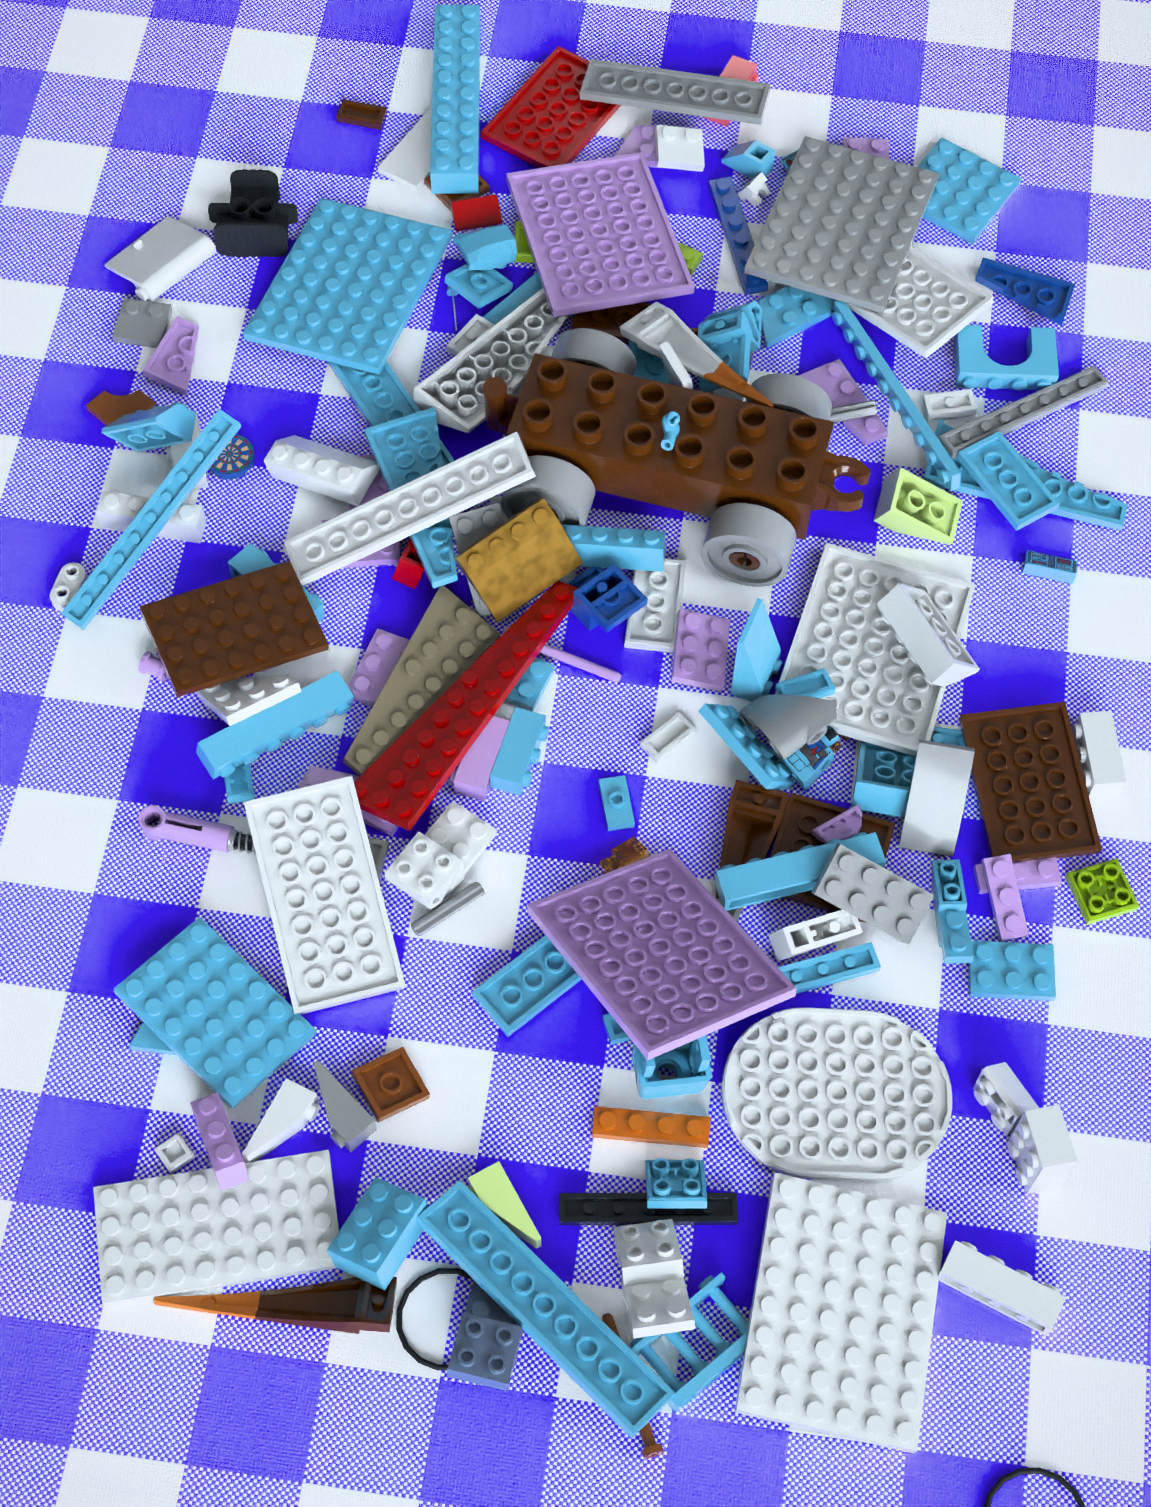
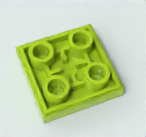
[1065,858,1140,925]

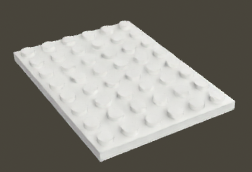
[775,543,976,756]
[734,1173,947,1454]

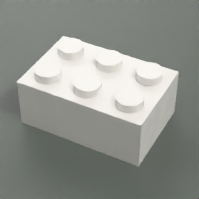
[1007,1104,1078,1195]

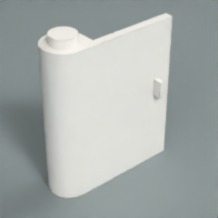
[104,216,216,302]

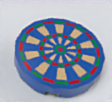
[208,434,255,480]

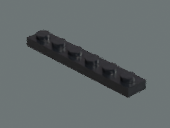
[559,1193,738,1225]

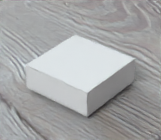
[154,1132,196,1174]

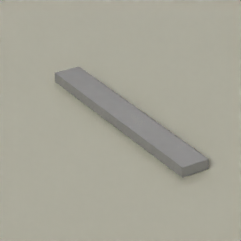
[938,365,1109,459]

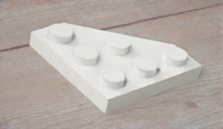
[197,674,301,726]

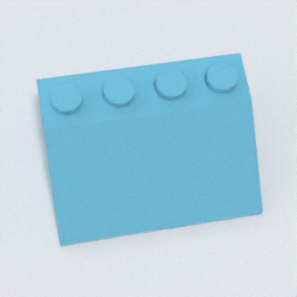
[851,741,966,817]

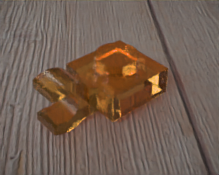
[599,836,650,874]

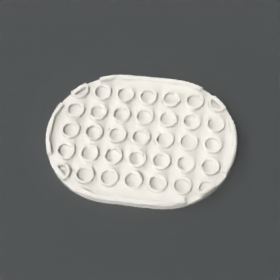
[721,1008,952,1181]

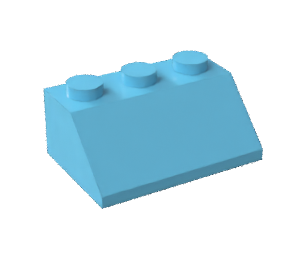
[101,402,196,452]

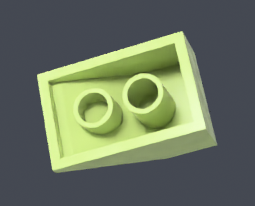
[874,468,963,545]

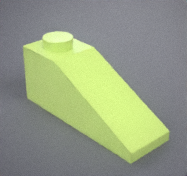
[468,1161,541,1249]

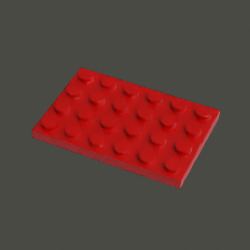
[481,46,621,168]

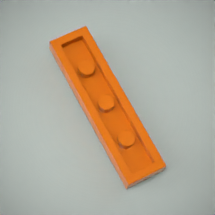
[592,1106,710,1148]

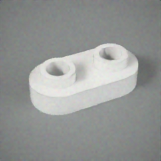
[50,563,87,611]

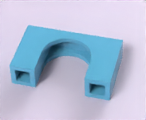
[954,325,1059,390]

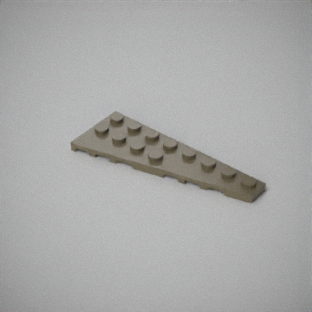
[343,585,501,777]

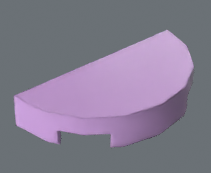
[812,804,862,843]

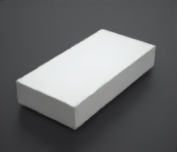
[639,711,697,764]

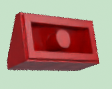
[451,195,502,231]

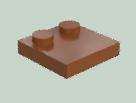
[351,1047,430,1123]

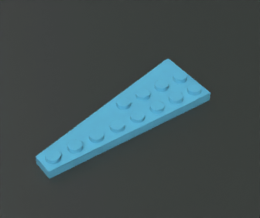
[364,407,458,588]
[923,419,1128,531]

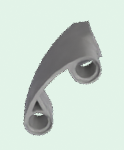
[739,694,837,760]

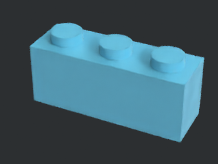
[490,707,549,796]

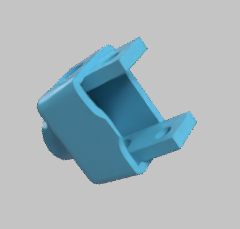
[632,1035,712,1099]

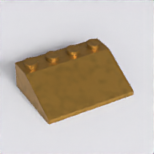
[453,498,583,622]

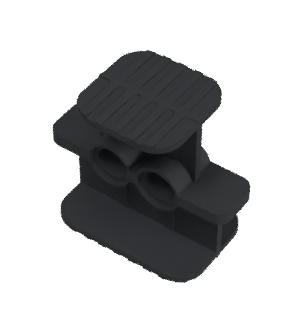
[208,169,298,257]

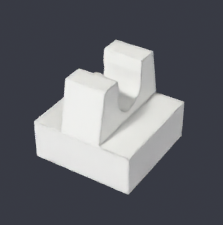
[737,172,770,206]

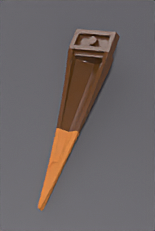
[153,1277,397,1334]

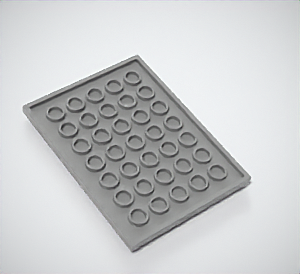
[744,136,939,313]

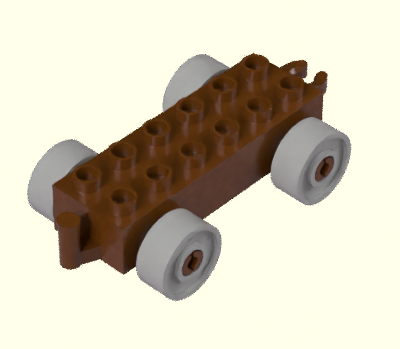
[483,328,870,587]

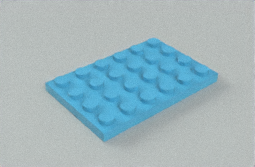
[114,917,317,1110]

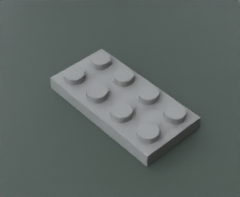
[449,502,528,617]
[811,843,934,945]

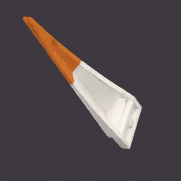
[620,301,774,408]

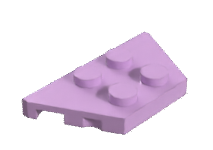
[614,125,659,168]

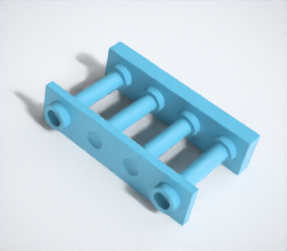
[629,1272,749,1414]

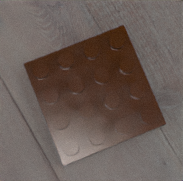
[770,792,896,923]

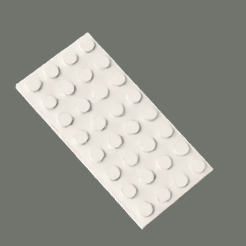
[244,776,406,1015]
[93,1150,339,1306]

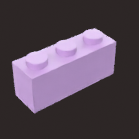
[450,716,510,801]
[190,1092,249,1191]

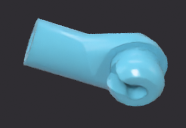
[661,411,680,451]

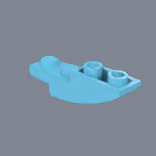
[931,860,974,964]

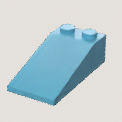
[731,598,783,702]

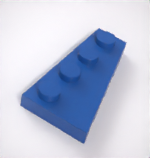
[975,257,1075,326]

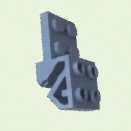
[447,1280,523,1391]

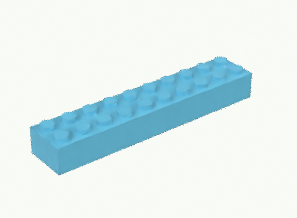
[430,5,481,194]

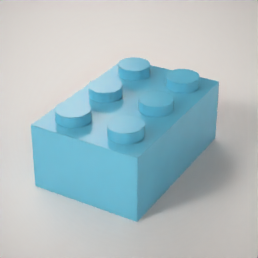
[327,1177,428,1290]

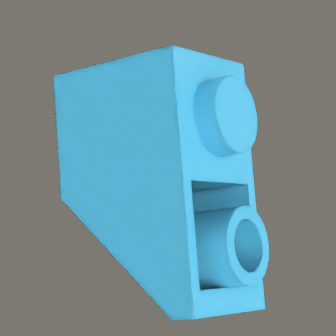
[721,140,775,179]

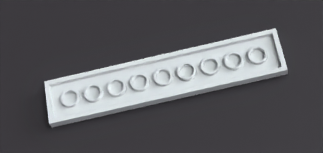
[284,432,536,585]

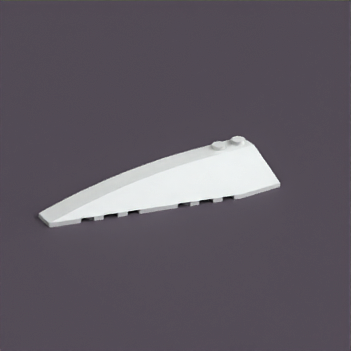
[414,288,569,433]

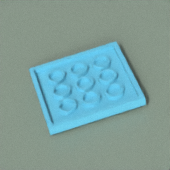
[917,137,1022,244]

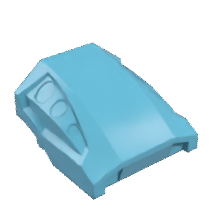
[452,225,517,270]

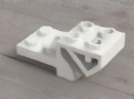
[385,801,497,909]
[613,1219,695,1338]

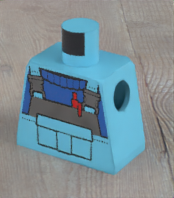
[772,726,840,791]

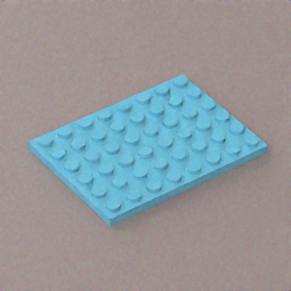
[243,198,453,375]

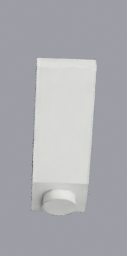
[768,910,863,961]
[242,1078,320,1163]

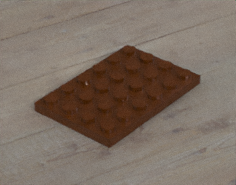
[140,561,329,698]
[959,701,1102,863]

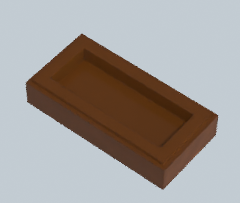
[336,99,387,130]

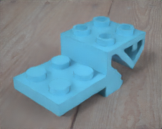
[698,300,762,392]

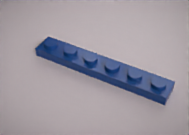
[708,176,769,295]

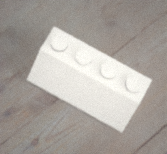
[264,435,380,506]
[877,583,980,687]

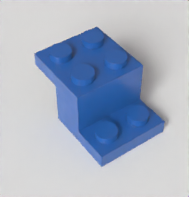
[567,564,648,632]

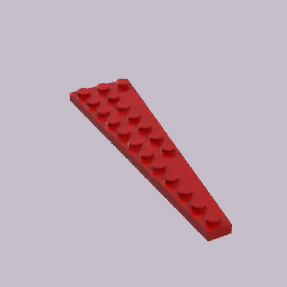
[354,581,578,831]

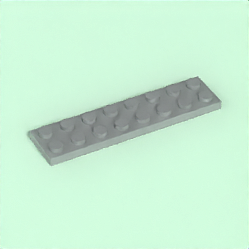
[580,59,771,125]

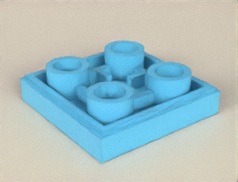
[645,1158,707,1208]

